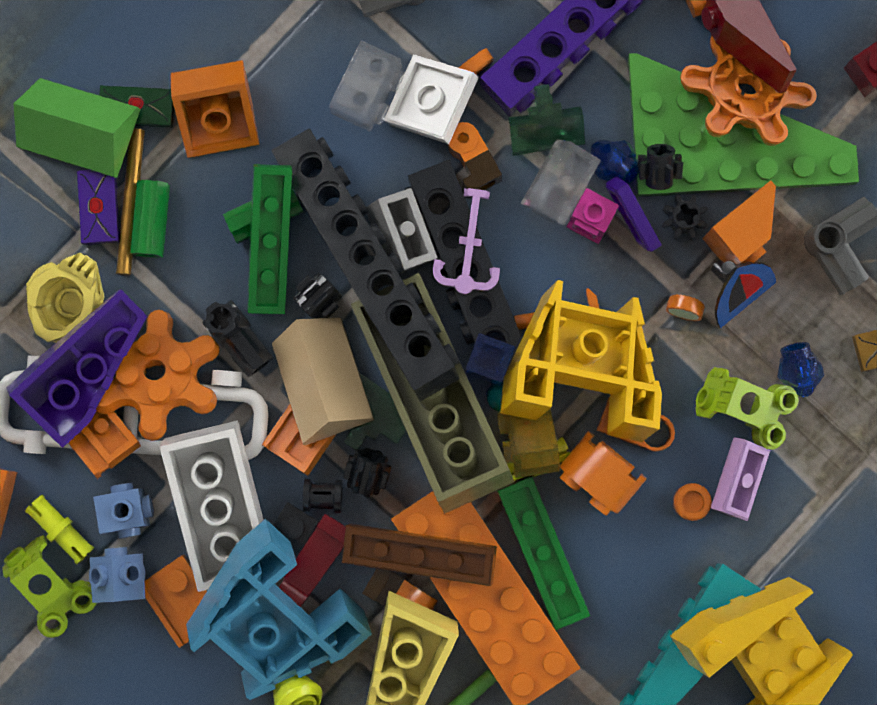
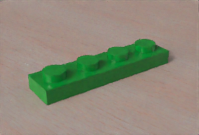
[247,164,292,314]
[497,477,590,630]

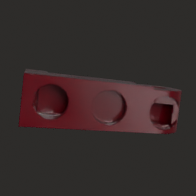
[279,514,346,607]

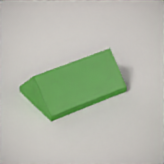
[13,78,140,178]

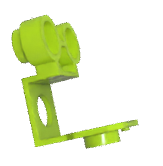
[695,367,799,450]
[2,535,97,638]

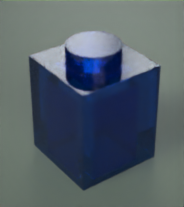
[465,333,515,385]

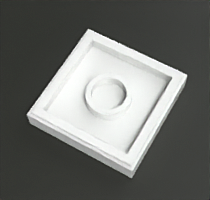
[384,54,479,144]

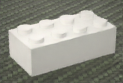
[159,420,264,592]

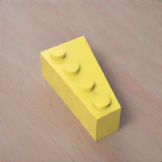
[366,591,459,705]

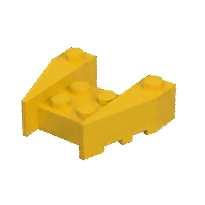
[500,280,662,442]
[670,577,853,705]

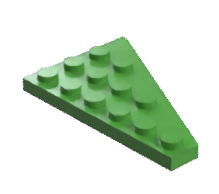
[628,53,859,197]

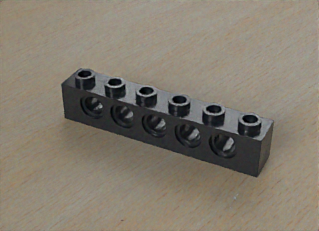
[404,159,522,385]

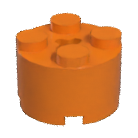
[560,431,647,516]

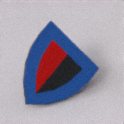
[711,260,776,328]

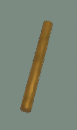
[116,128,145,276]

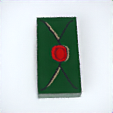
[99,85,174,128]

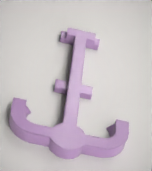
[433,188,500,295]

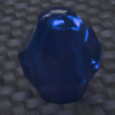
[590,140,639,185]
[777,342,824,398]

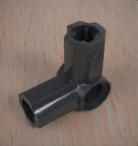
[202,300,273,377]

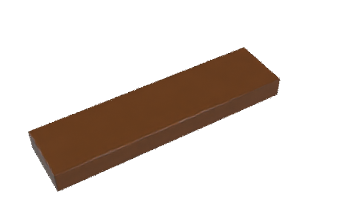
[342,524,497,586]

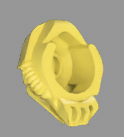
[26,252,104,343]

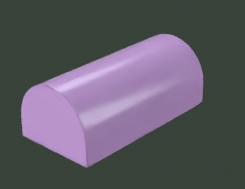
[710,437,770,521]

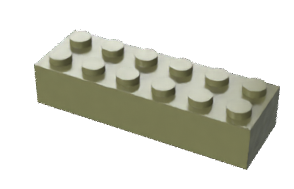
[351,273,514,513]

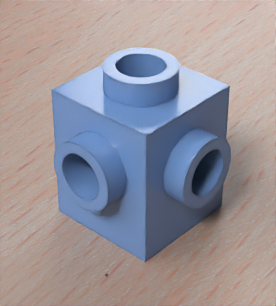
[93,483,154,539]
[89,547,146,603]

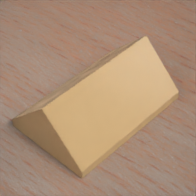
[272,318,374,446]

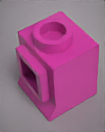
[566,188,619,244]

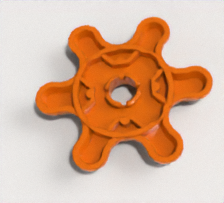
[680,36,817,146]
[96,310,220,441]

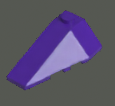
[6,288,147,448]

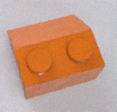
[171,60,259,158]
[702,181,776,265]

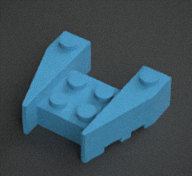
[186,519,372,700]

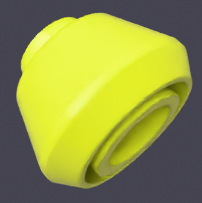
[273,675,323,705]

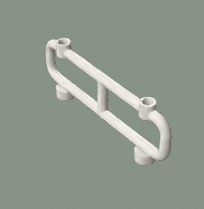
[0,356,269,460]

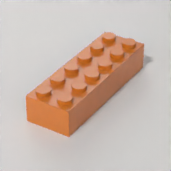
[391,491,581,705]

